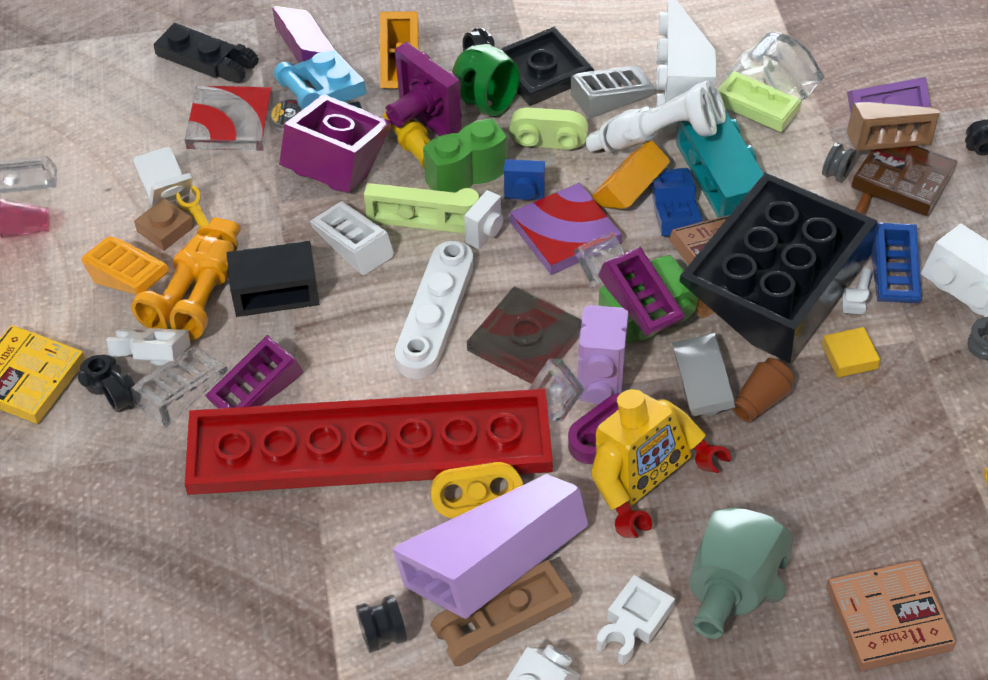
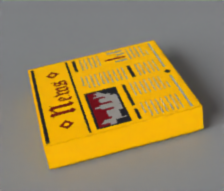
[0,325,86,425]

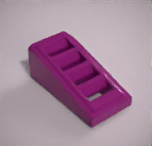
[598,246,685,337]
[205,335,304,409]

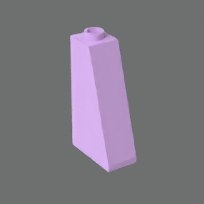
[392,474,589,619]

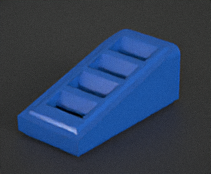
[871,223,922,303]

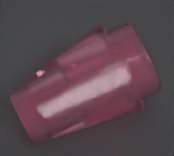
[0,198,50,239]

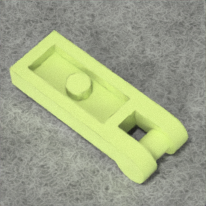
[364,183,479,234]

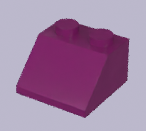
[279,94,392,193]

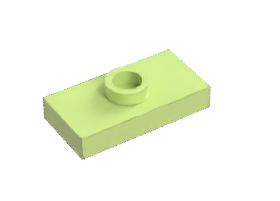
[718,71,801,132]

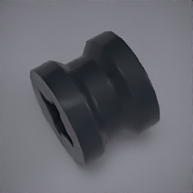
[356,595,407,653]

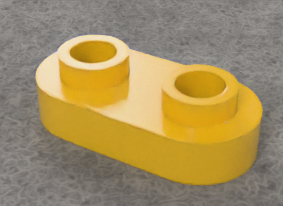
[430,462,523,518]

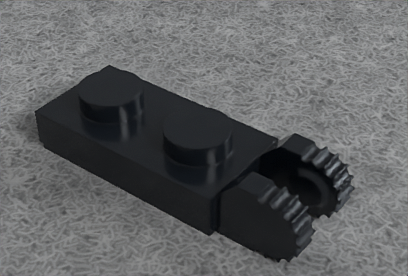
[153,22,259,83]

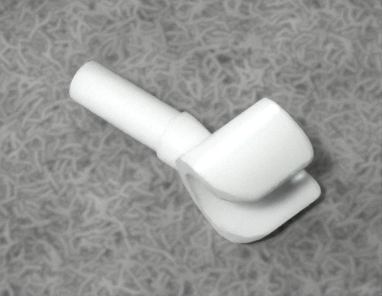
[842,268,872,314]

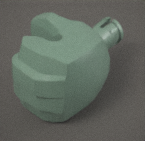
[689,508,793,639]

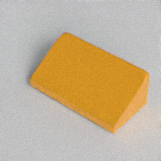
[591,140,670,209]

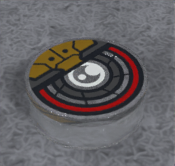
[270,99,302,135]

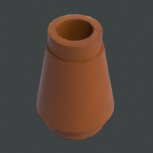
[732,358,795,423]

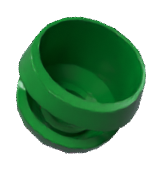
[452,44,520,116]

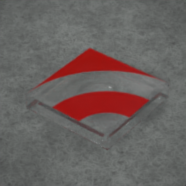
[184,86,273,151]

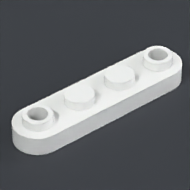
[395,241,474,379]

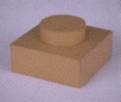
[134,198,194,251]

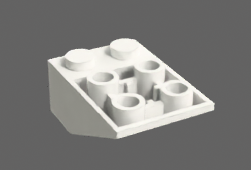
[656,0,716,133]

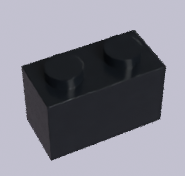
[227,241,320,317]

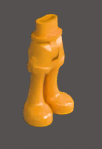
[130,217,241,340]

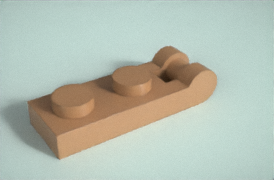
[430,560,573,666]

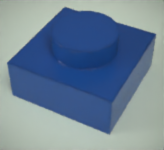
[504,159,545,200]

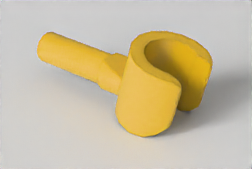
[176,185,209,227]

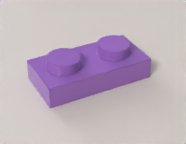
[847,77,930,115]

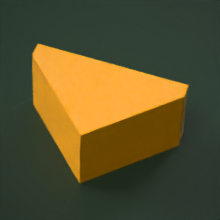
[380,11,421,88]

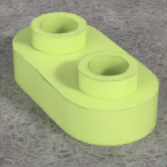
[509,107,588,150]

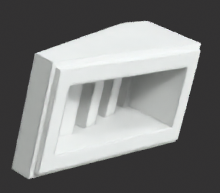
[310,201,394,275]

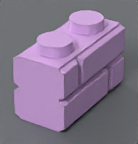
[577,305,628,405]

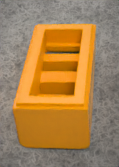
[81,236,170,295]

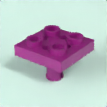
[385,42,462,136]

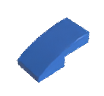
[650,168,702,236]

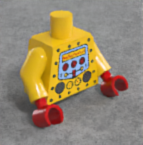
[591,389,731,538]

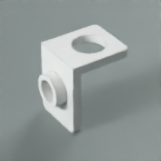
[133,147,192,207]

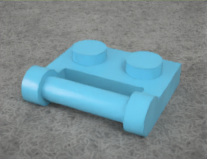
[274,50,367,110]

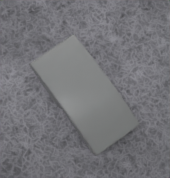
[672,333,735,417]

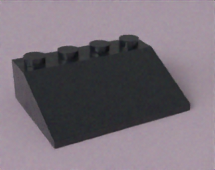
[679,172,877,363]

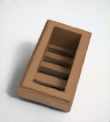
[847,102,940,151]

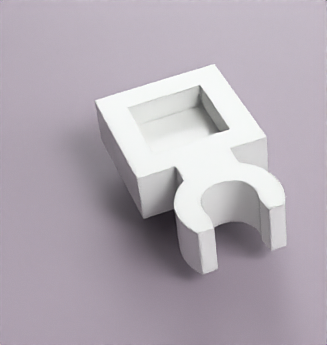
[106,328,190,365]
[596,575,675,665]

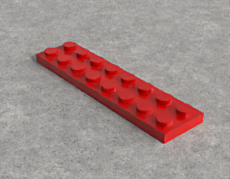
[185,389,553,495]

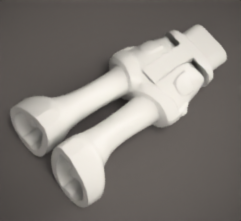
[586,80,726,153]

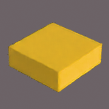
[821,327,880,378]

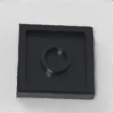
[500,26,594,106]

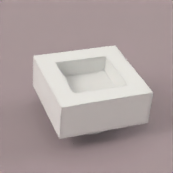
[464,190,503,249]

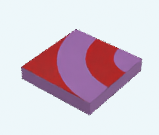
[510,182,622,275]

